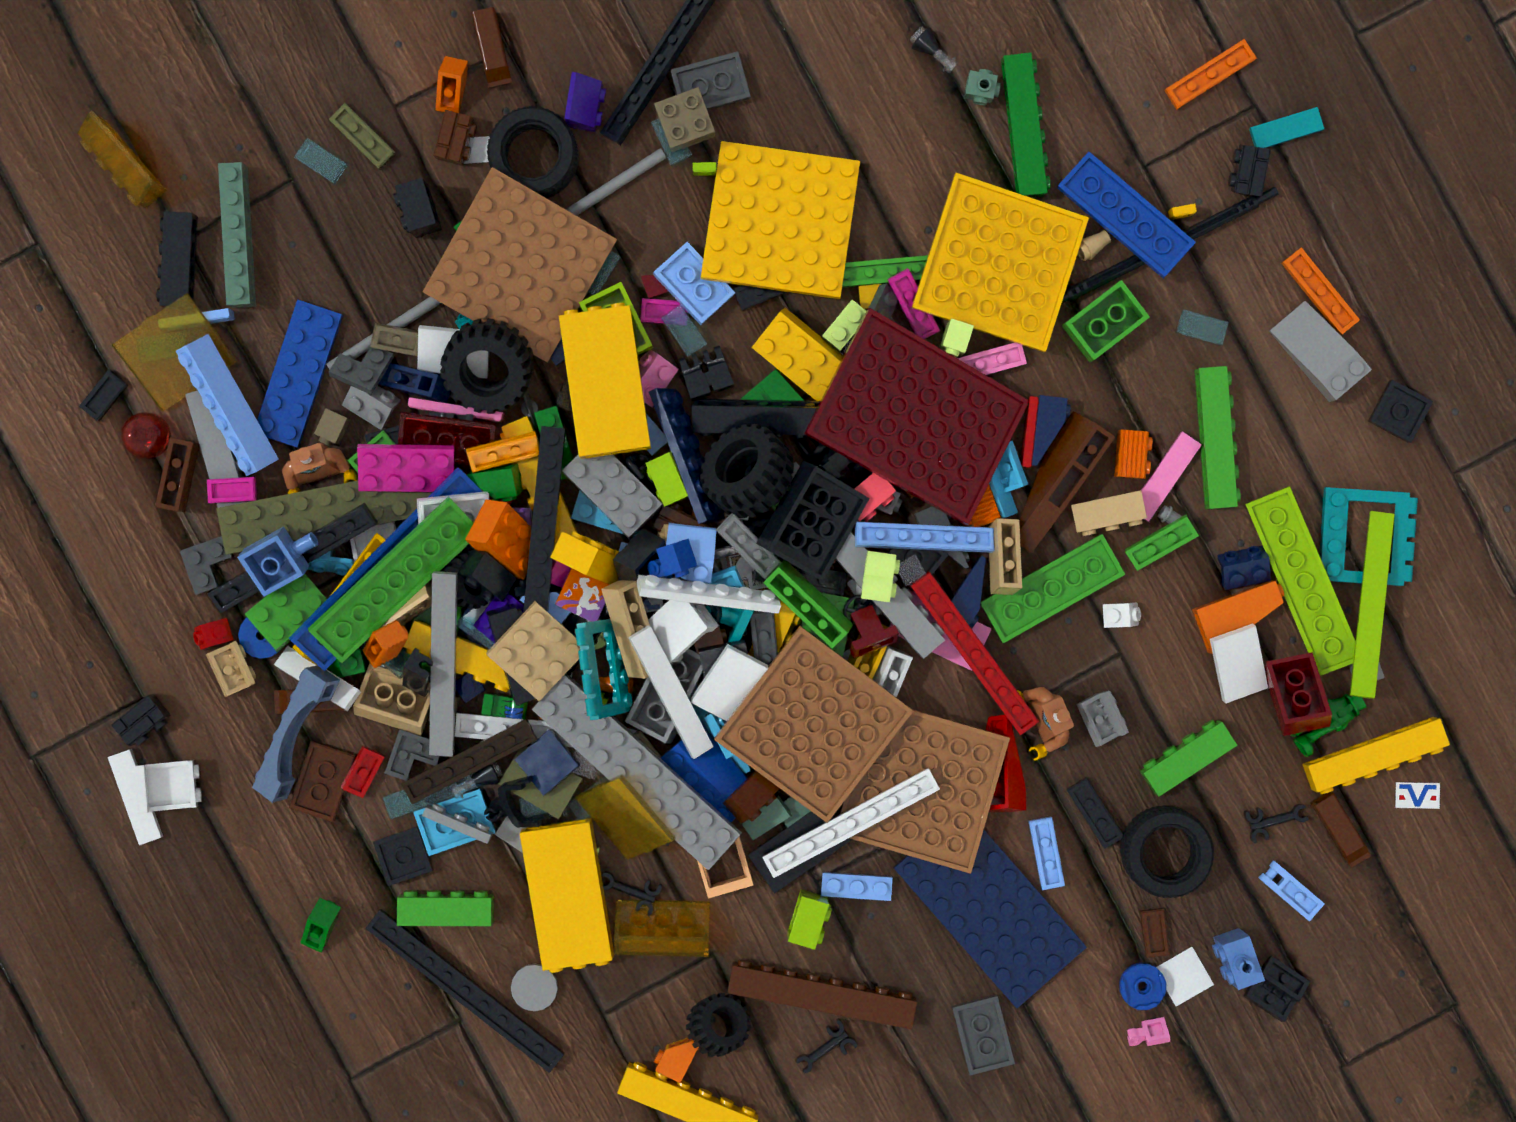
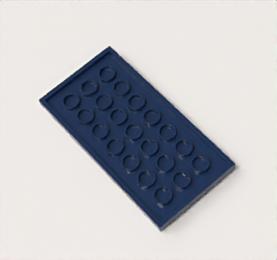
[893,830,1087,1008]

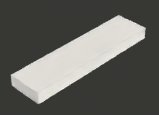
[274,646,361,712]
[108,749,163,845]

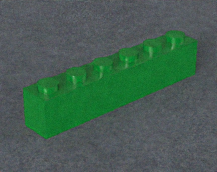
[1001,52,1051,198]

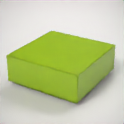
[693,162,717,176]

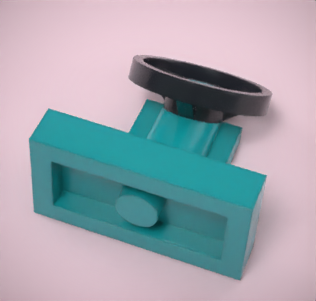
[704,604,754,642]

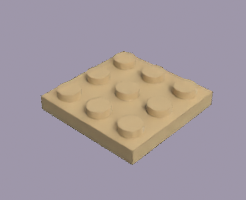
[486,601,580,701]

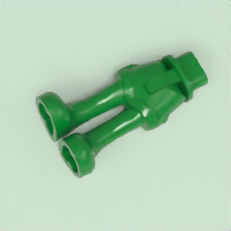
[1291,694,1367,757]

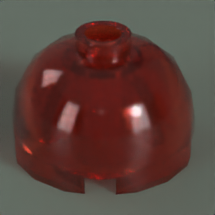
[121,412,171,459]

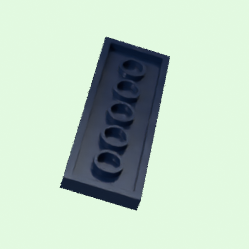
[649,388,725,524]

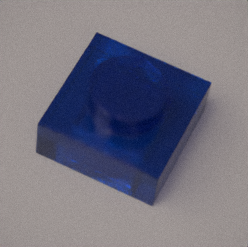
[455,673,486,703]

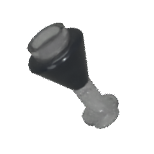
[910,26,958,73]
[450,761,503,799]

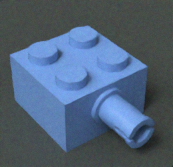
[237,526,319,597]
[1212,928,1265,990]

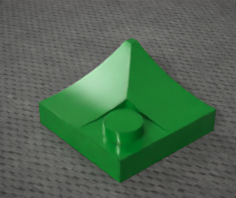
[740,369,804,401]

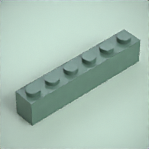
[218,162,256,308]

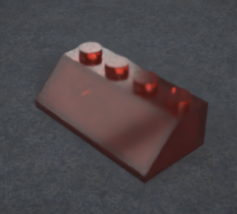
[398,412,496,465]

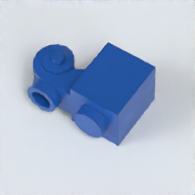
[647,538,697,579]

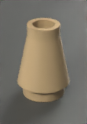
[1077,230,1111,261]

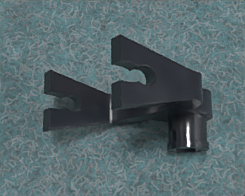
[484,775,550,828]

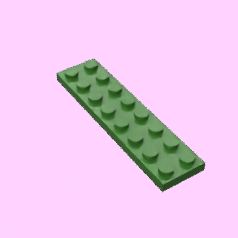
[308,496,474,663]

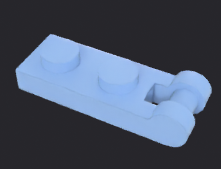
[1259,860,1324,921]

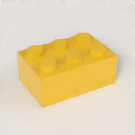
[550,531,619,584]

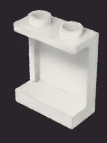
[648,600,719,663]
[134,760,202,814]

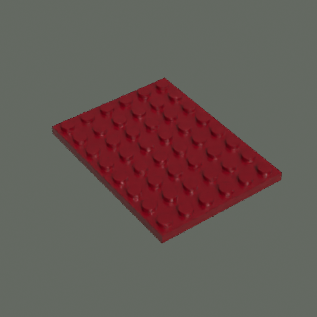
[804,308,1029,525]

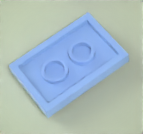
[653,242,735,325]

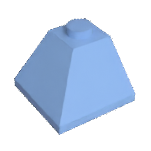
[666,523,716,583]

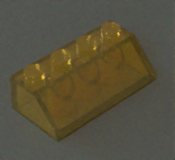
[77,111,167,208]
[614,900,710,957]

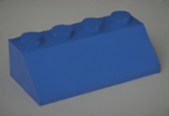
[661,724,748,822]

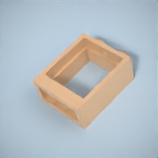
[697,836,753,899]

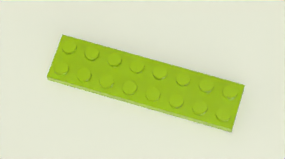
[1245,486,1356,676]

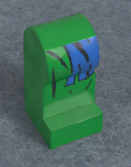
[481,692,528,719]

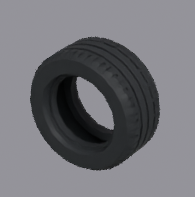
[487,106,579,199]
[1120,806,1214,898]

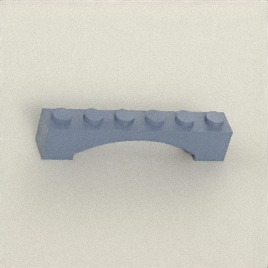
[252,665,340,803]

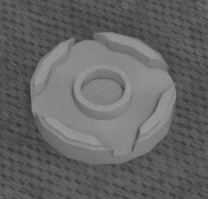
[511,963,558,1011]

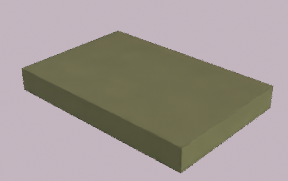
[498,746,583,820]

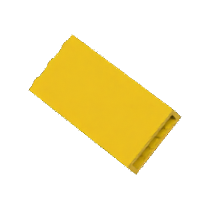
[559,303,651,459]
[520,818,614,973]

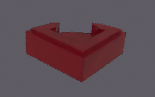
[641,275,669,299]

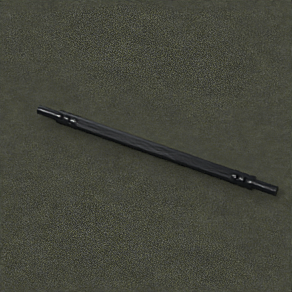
[1061,187,1279,304]

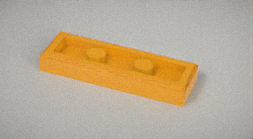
[466,431,539,473]

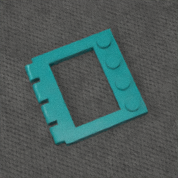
[1319,487,1418,586]
[575,619,632,720]

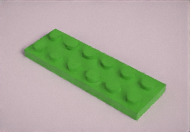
[980,534,1125,643]

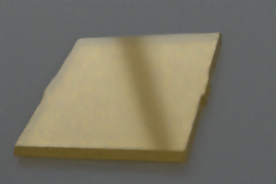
[112,293,238,412]
[575,774,676,860]

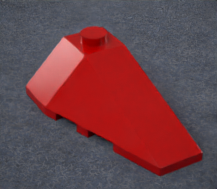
[985,715,1026,812]

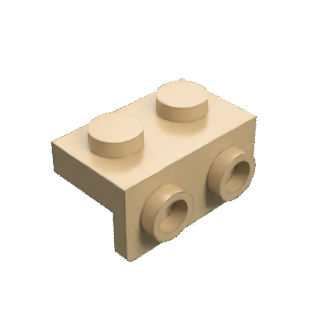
[206,641,256,697]

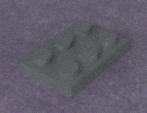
[670,51,751,110]
[952,994,1015,1076]

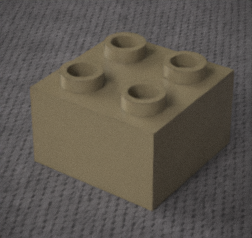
[654,87,715,153]

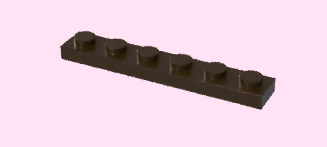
[401,718,538,804]

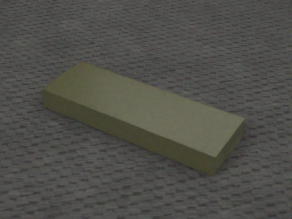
[329,103,396,170]

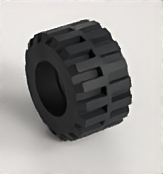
[441,548,488,609]
[686,993,751,1057]

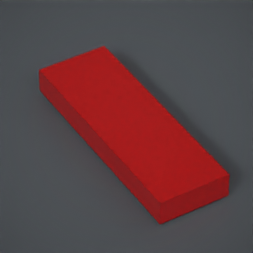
[1020,396,1039,468]

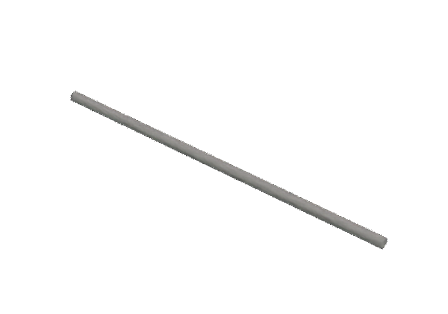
[326,148,667,370]

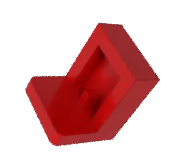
[193,618,234,650]

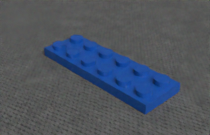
[1057,152,1196,279]
[257,299,343,448]

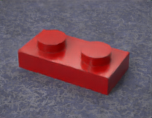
[341,745,385,798]

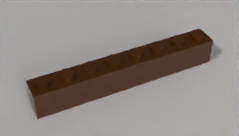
[727,959,917,1030]

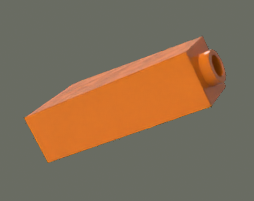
[1192,580,1284,654]

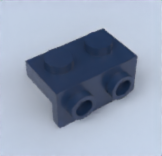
[1217,546,1271,590]

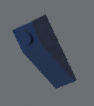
[378,363,451,403]
[1032,395,1071,467]
[951,556,986,629]

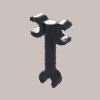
[1243,804,1309,844]
[603,871,662,916]
[796,1018,857,1074]

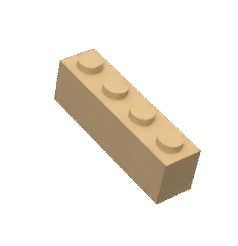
[601,580,650,679]

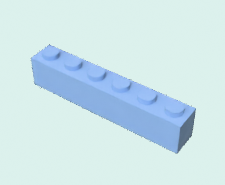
[176,334,279,476]

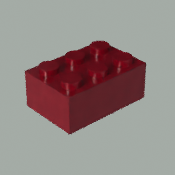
[1265,652,1332,736]

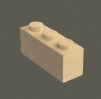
[1071,490,1147,536]
[988,518,1022,595]

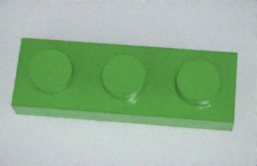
[1125,514,1199,571]

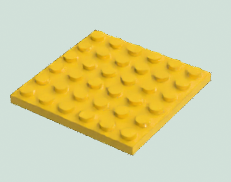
[701,141,860,299]
[911,173,1089,352]

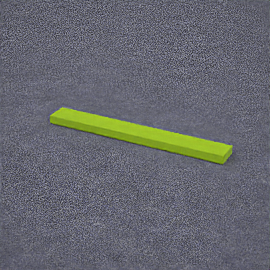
[1350,511,1394,699]

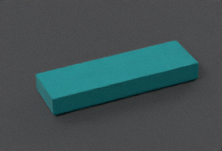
[1249,107,1324,148]

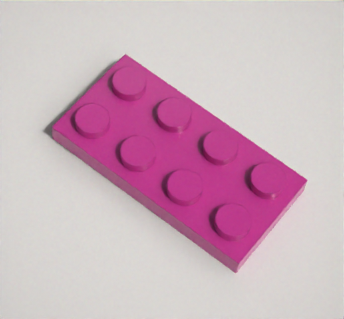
[357,444,454,492]

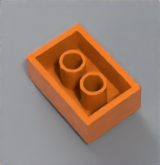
[465,499,532,580]

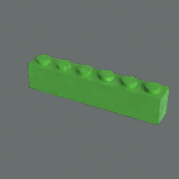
[1194,366,1241,509]

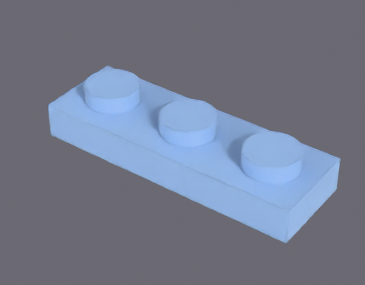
[821,872,893,901]

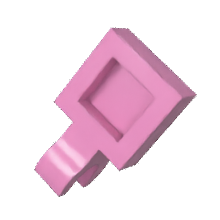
[1127,1017,1170,1046]

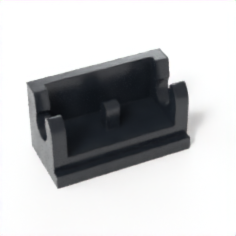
[402,648,433,697]

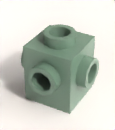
[964,69,1001,105]

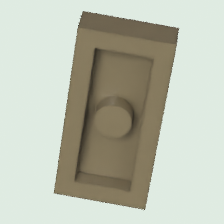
[370,323,418,356]

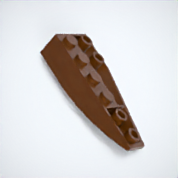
[1019,411,1115,553]

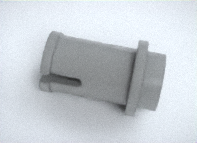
[1157,505,1182,524]

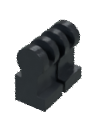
[679,346,735,401]
[814,449,873,489]

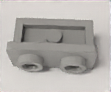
[342,385,401,430]
[1076,691,1129,747]

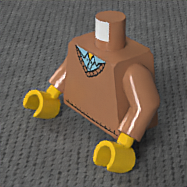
[282,443,358,494]
[1017,687,1074,760]

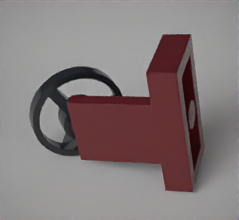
[843,595,899,659]

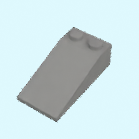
[1269,301,1372,402]

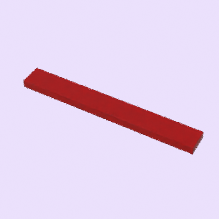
[910,572,1039,736]

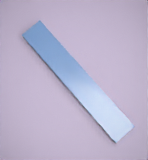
[855,522,995,553]

